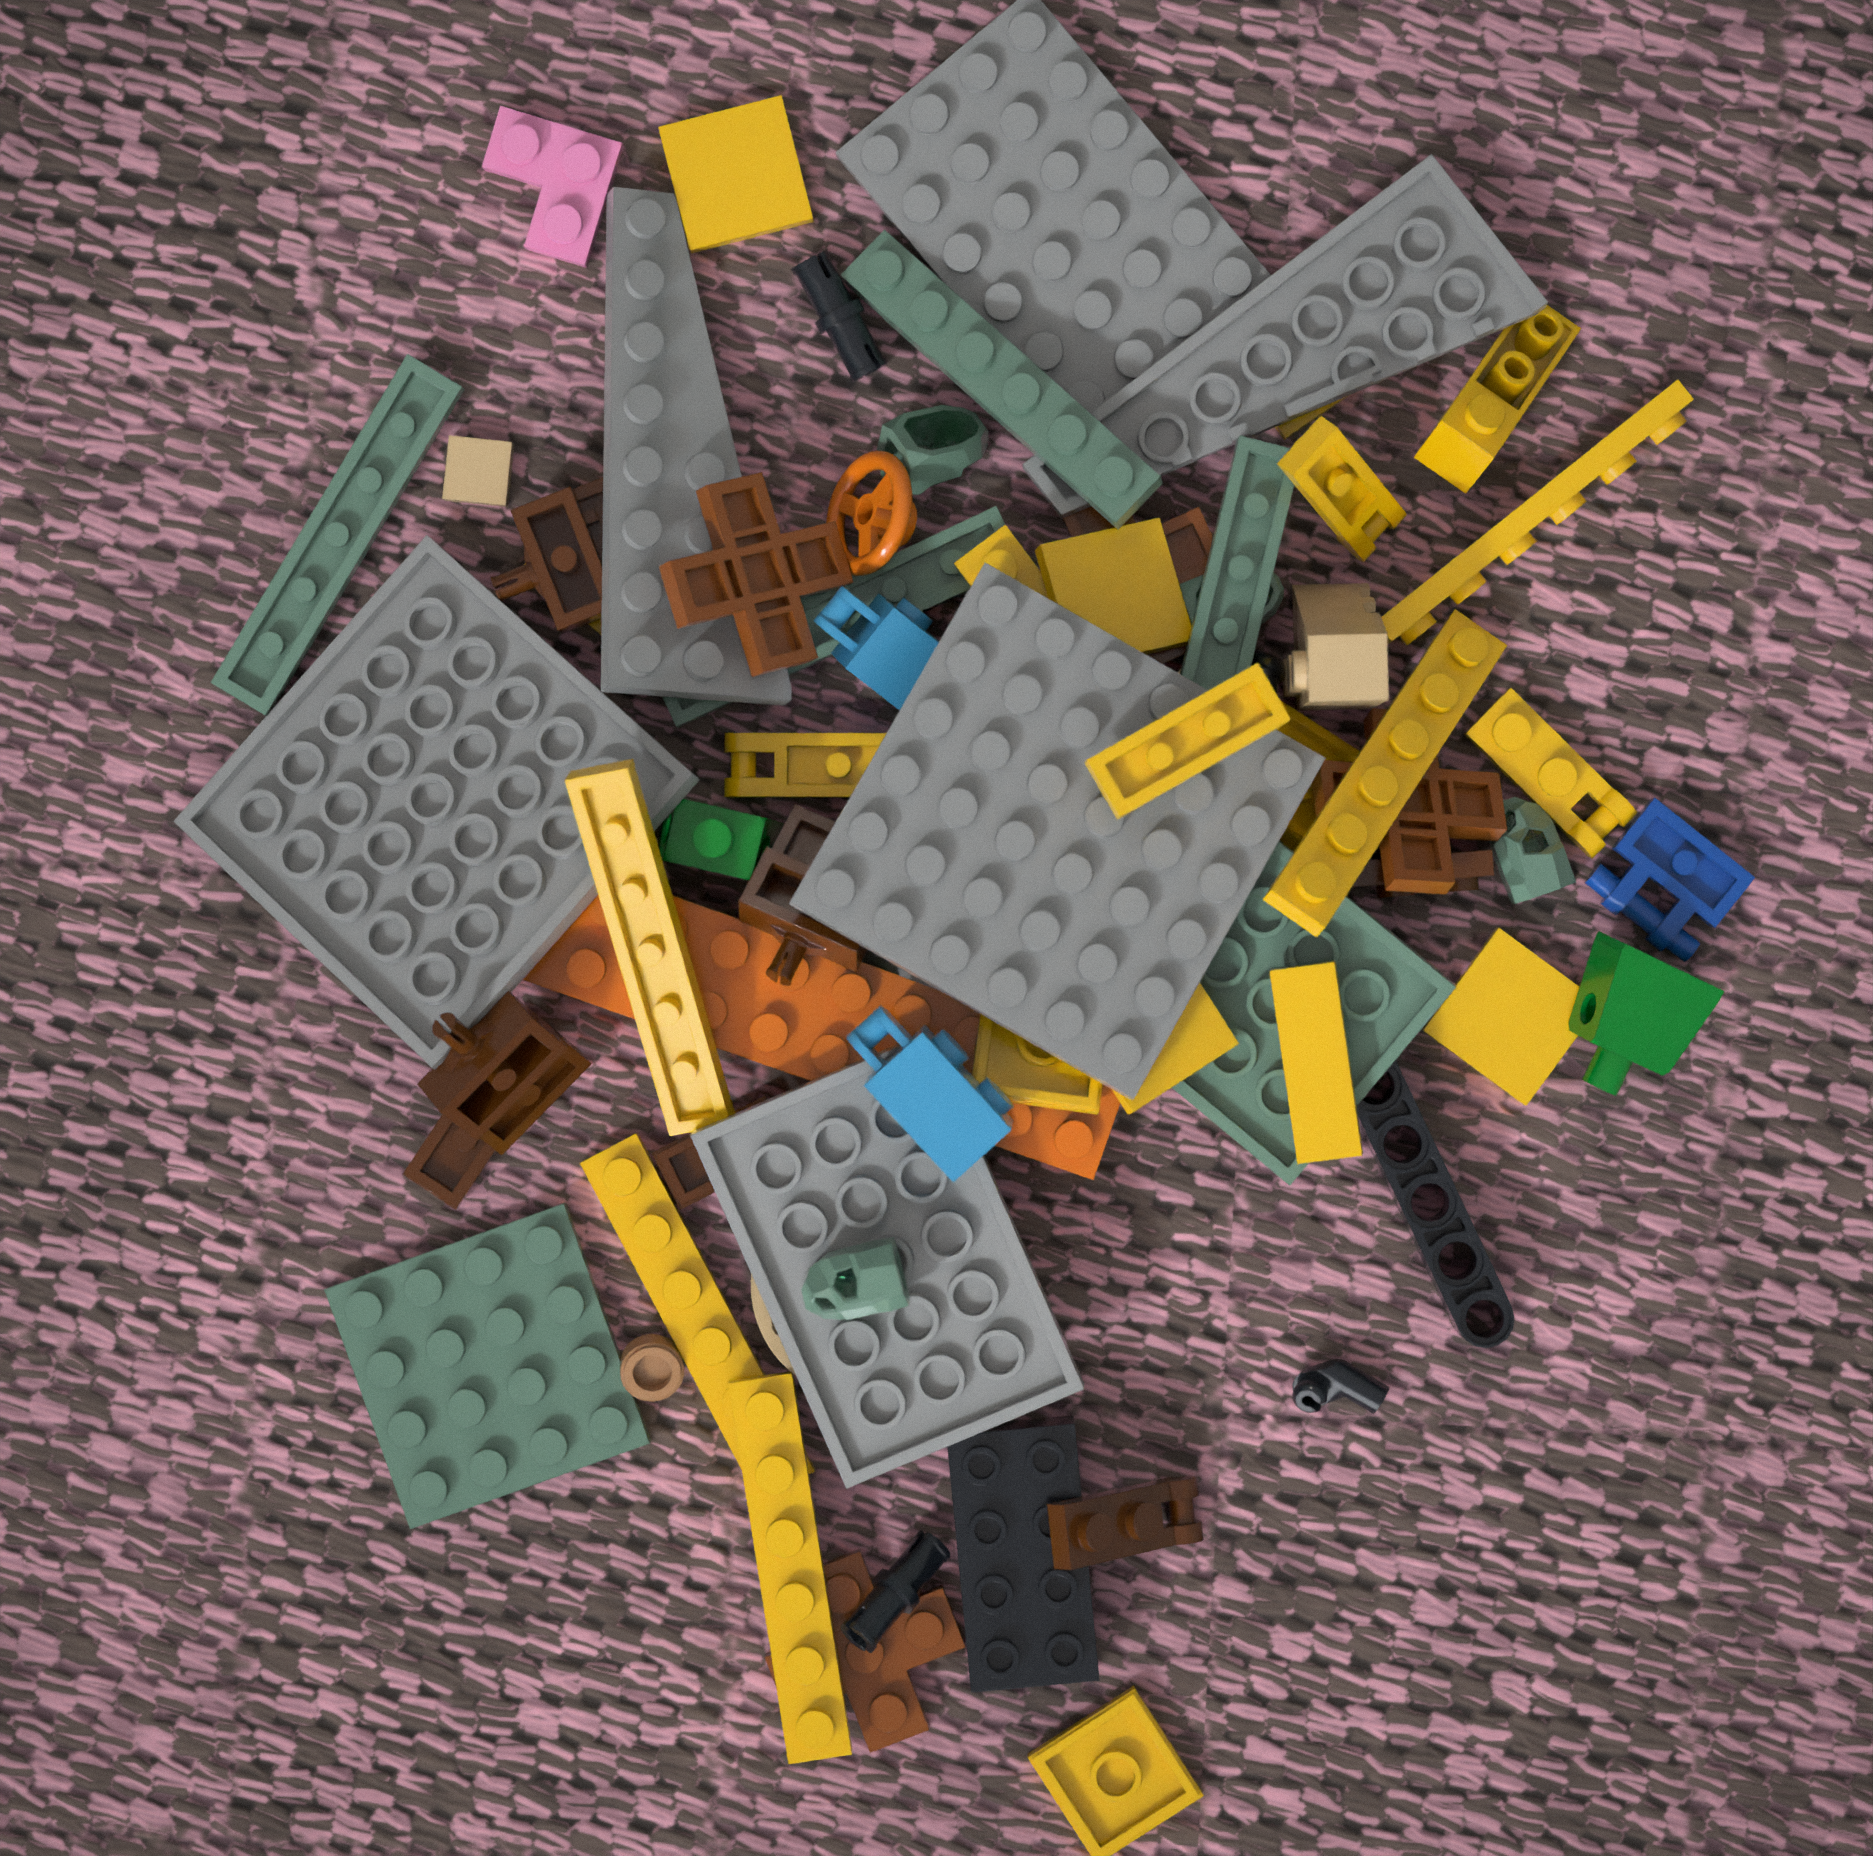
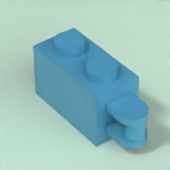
[813,585,939,710]
[846,1005,1014,1183]

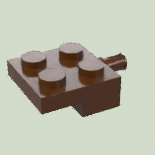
[490,477,603,634]
[739,804,868,986]
[417,991,591,1155]

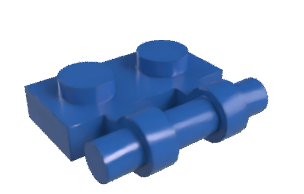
[1584,798,1755,962]

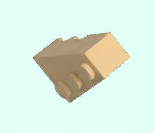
[1283,583,1389,711]

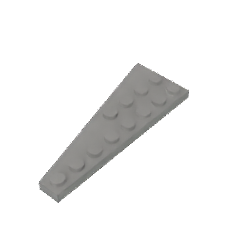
[1022,154,1548,519]
[601,187,792,706]

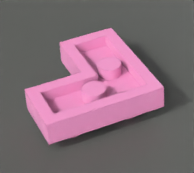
[482,106,624,268]

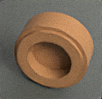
[620,1334,684,1402]

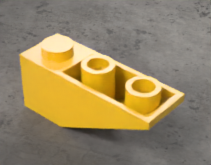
[1414,305,1581,494]

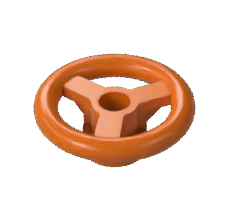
[826,450,917,576]

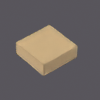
[442,435,514,507]

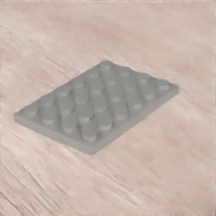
[835,0,1271,413]
[690,1044,1084,1489]

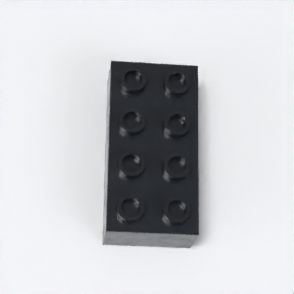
[947,1415,1100,1693]

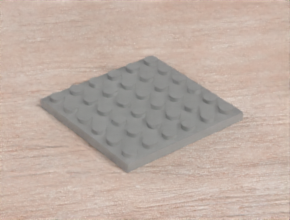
[173,535,700,1070]
[789,562,1325,1100]

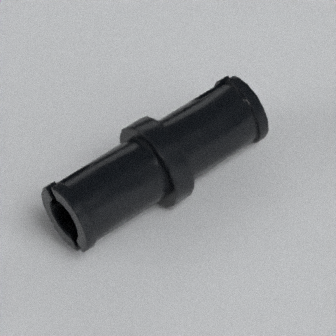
[791,250,888,383]
[840,1530,950,1653]

